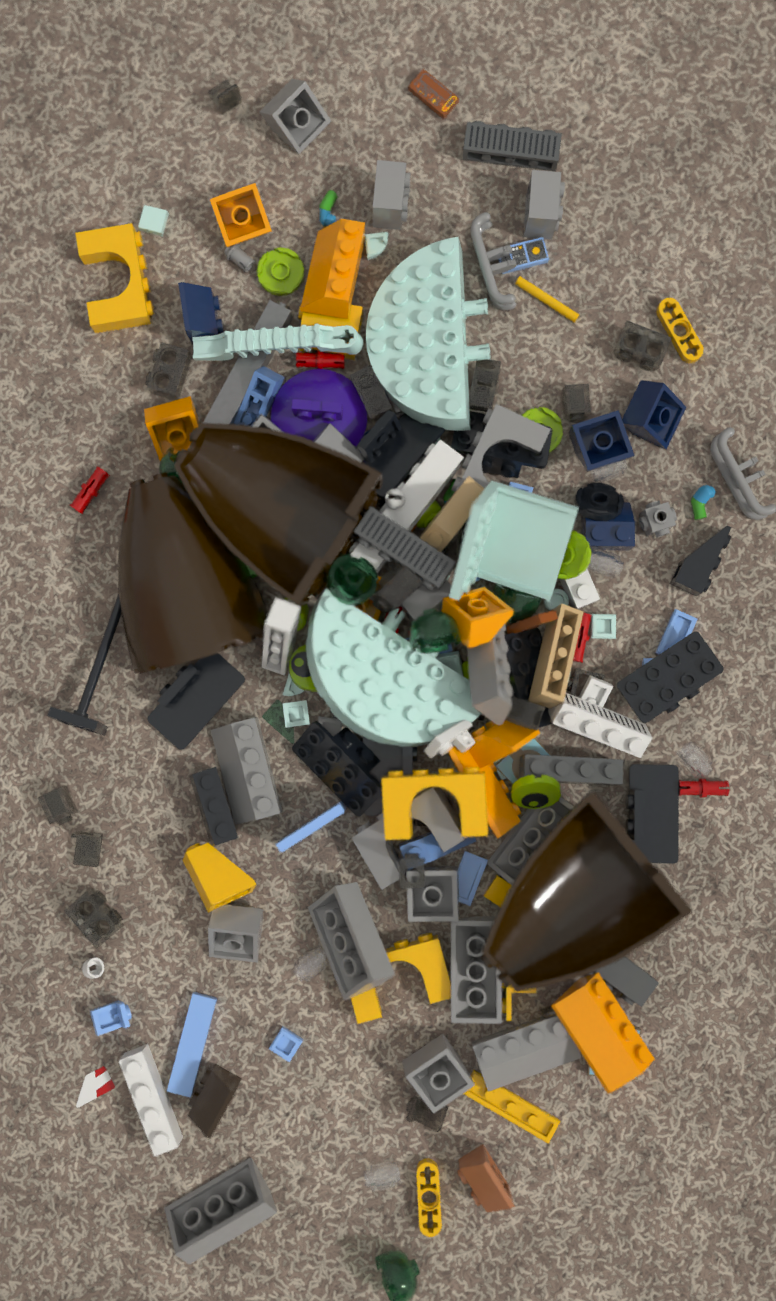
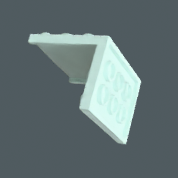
[449,481,579,601]

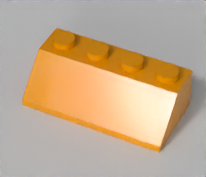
[300,219,365,319]
[447,734,522,838]
[551,972,655,1094]

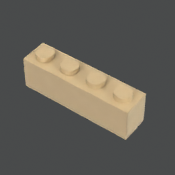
[528,603,583,709]

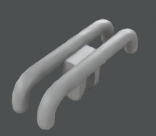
[470,212,517,311]
[710,427,776,520]

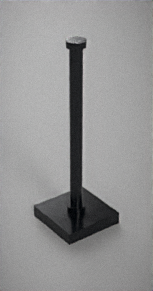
[47,593,122,736]

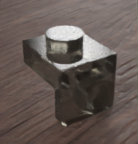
[406,1095,449,1132]

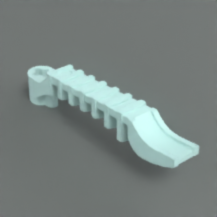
[192,324,364,361]

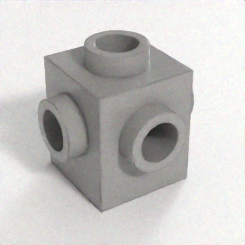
[639,501,677,538]

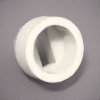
[385,488,405,510]
[82,958,104,979]

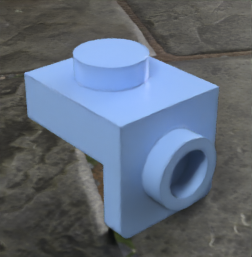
[90,1000,132,1036]

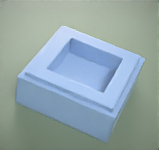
[269,1026,303,1062]

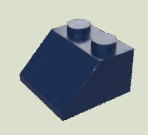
[178,282,224,345]
[622,380,687,449]
[568,410,635,472]
[581,502,635,551]

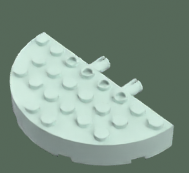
[366,237,491,431]
[306,589,481,747]

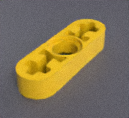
[656,298,703,363]
[416,1158,442,1237]

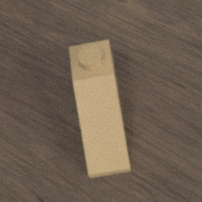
[420,476,485,552]

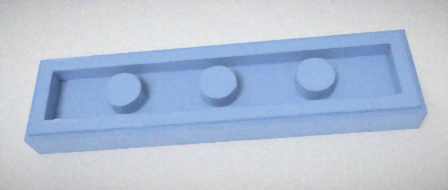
[167,992,217,1098]

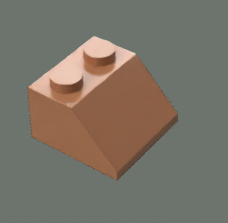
[457,1144,515,1213]

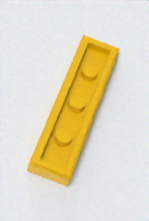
[463,1069,561,1144]

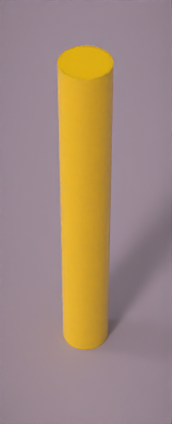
[515,276,580,323]

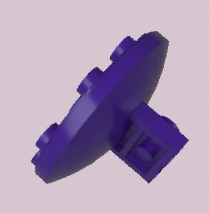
[271,369,367,448]

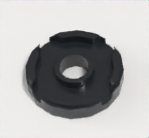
[574,483,624,521]

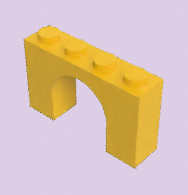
[75,223,154,333]
[382,767,488,840]
[351,932,451,1024]

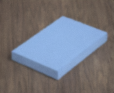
[276,801,346,852]

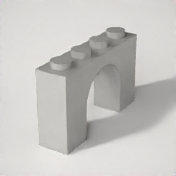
[451,404,551,491]
[352,786,470,890]

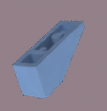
[234,366,285,426]
[399,832,476,870]

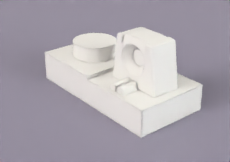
[578,675,613,707]
[424,720,475,759]

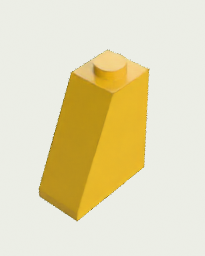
[183,843,257,912]

